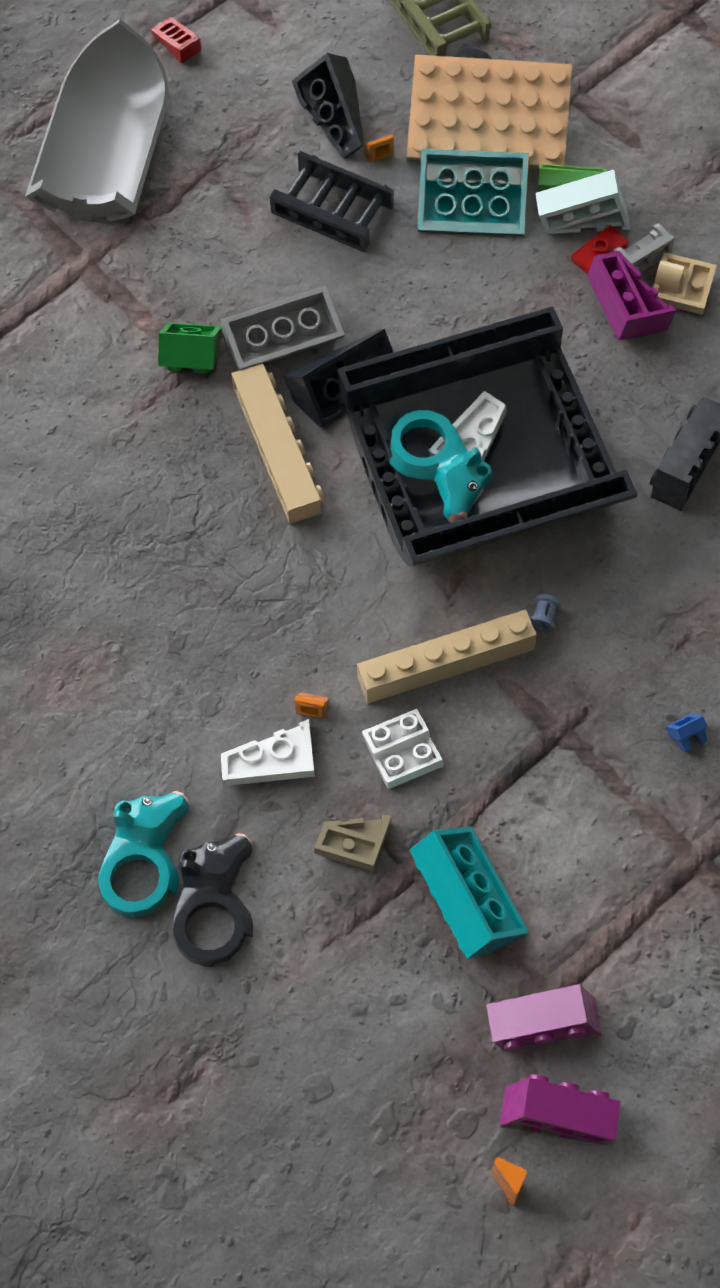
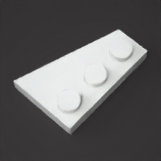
[429,391,507,462]
[221,719,315,786]

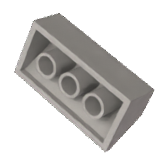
[221,285,345,370]

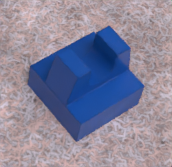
[666,714,708,752]

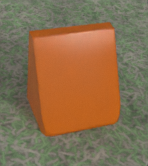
[364,135,394,162]
[294,693,329,718]

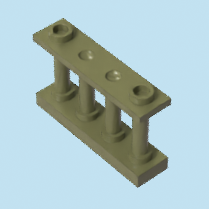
[389,0,491,56]

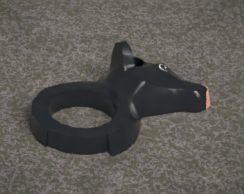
[172,833,253,967]

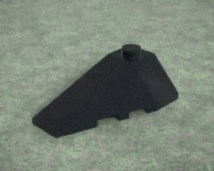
[291,53,364,159]
[284,329,394,427]

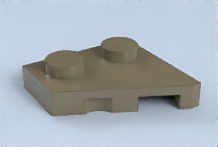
[314,815,392,872]

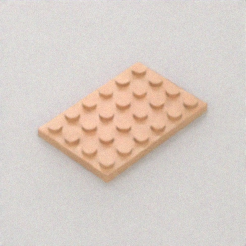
[407,55,572,169]

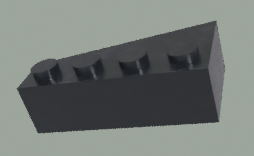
[649,397,720,511]

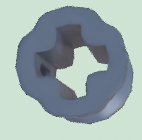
[530,594,561,632]

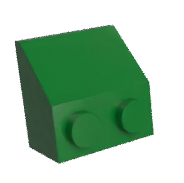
[158,322,222,373]

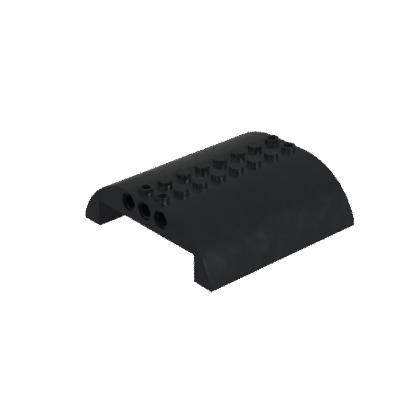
[338,306,637,567]

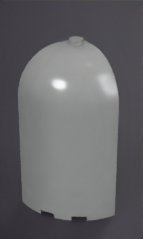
[25,19,169,221]

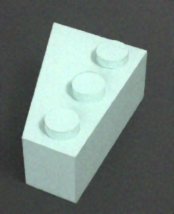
[536,170,631,234]

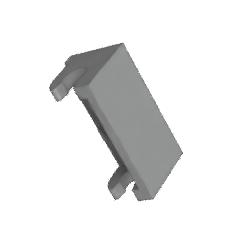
[614,224,675,273]

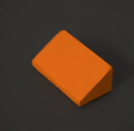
[491,1157,527,1206]

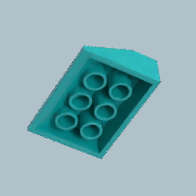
[418,149,529,235]

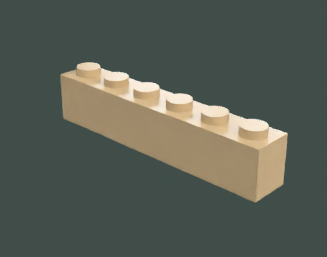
[231,363,325,524]
[357,609,537,704]

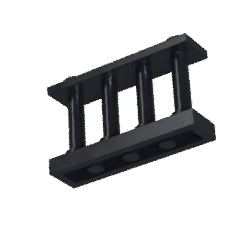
[269,151,394,253]

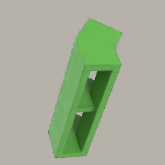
[537,164,607,193]

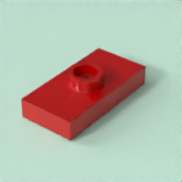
[571,225,629,275]

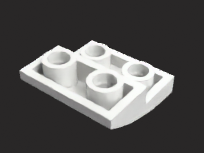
[362,709,443,790]

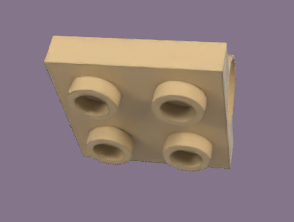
[654,252,717,315]

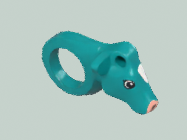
[389,410,492,522]
[98,791,189,919]

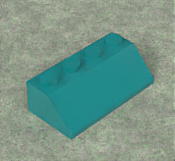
[409,827,529,959]

